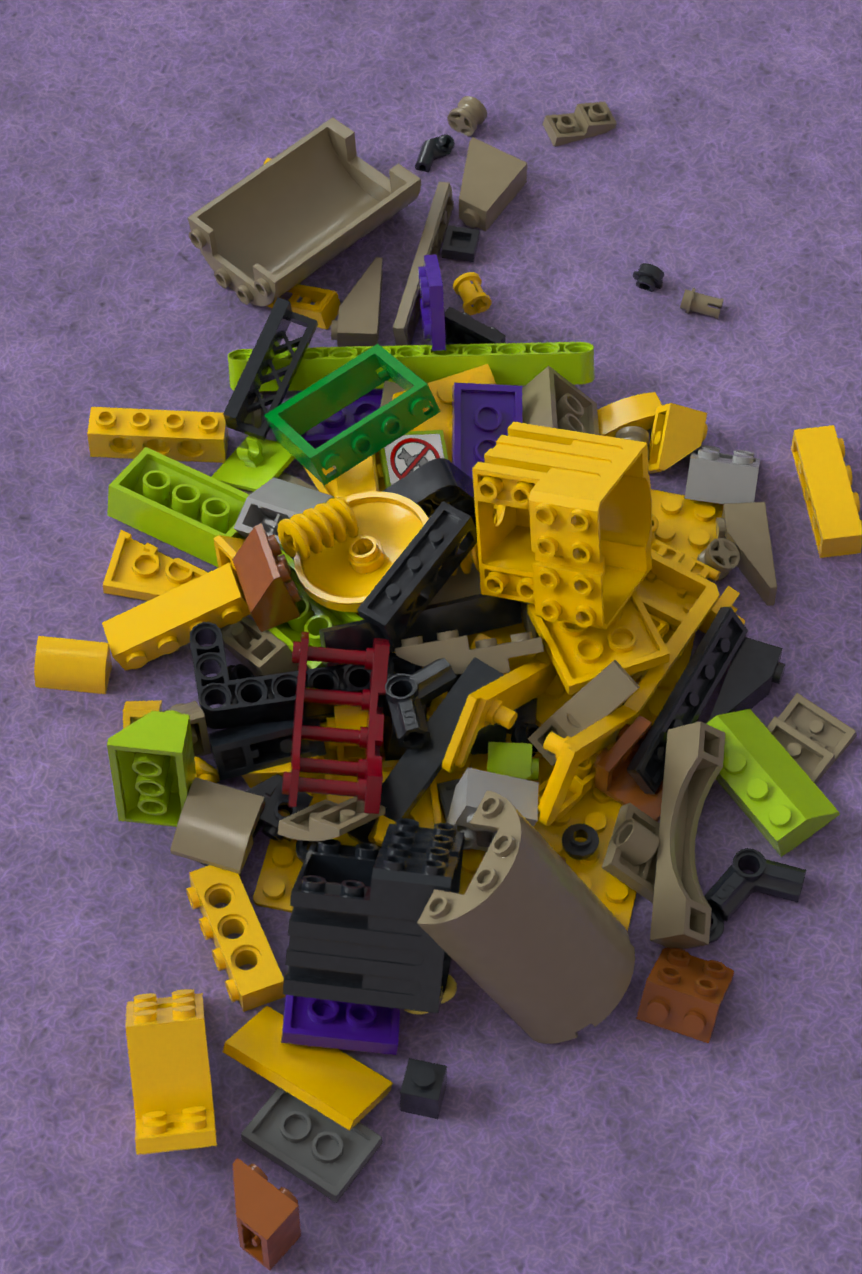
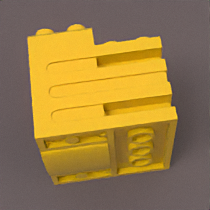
[472,422,652,629]

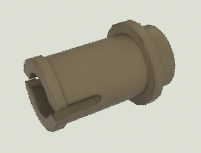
[680,288,724,319]

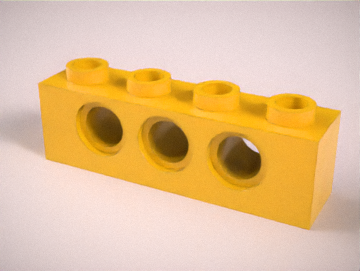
[87,407,229,463]
[186,865,285,1012]

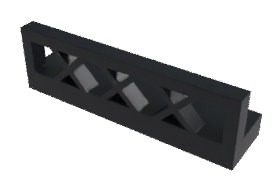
[223,297,318,441]
[357,502,477,647]

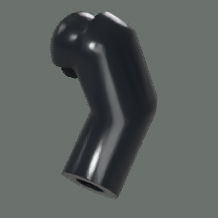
[415,134,455,172]

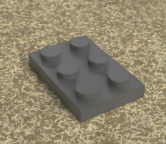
[241,1087,382,1203]

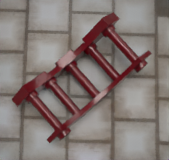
[282,632,390,814]

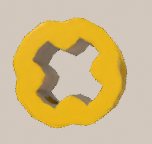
[453,272,491,316]

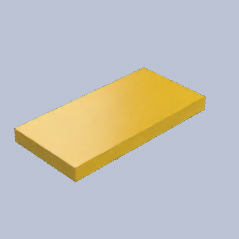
[222,1006,393,1131]

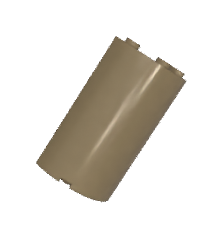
[188,117,421,307]
[417,790,635,1044]

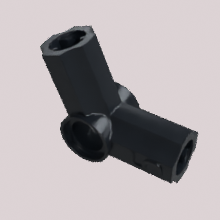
[385,658,458,750]
[704,848,806,922]

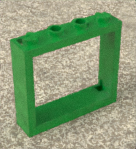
[264,344,441,486]

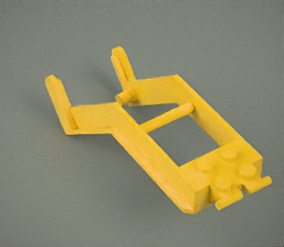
[442,539,721,826]

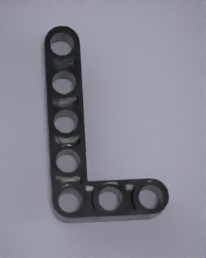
[382,458,476,528]
[190,622,371,729]

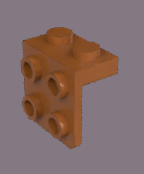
[594,715,664,822]
[636,948,734,1043]

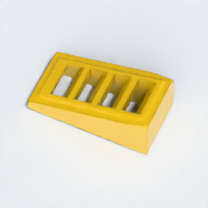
[267,284,341,330]

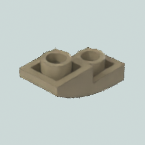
[543,102,617,147]

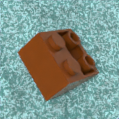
[232,523,301,632]
[232,1158,301,1271]

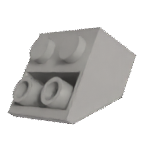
[685,445,760,504]
[233,477,335,553]
[446,768,539,852]

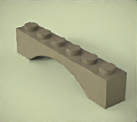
[650,721,725,949]

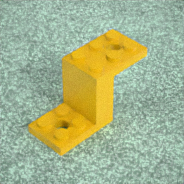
[125,989,217,1155]

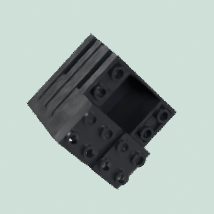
[283,818,465,1013]

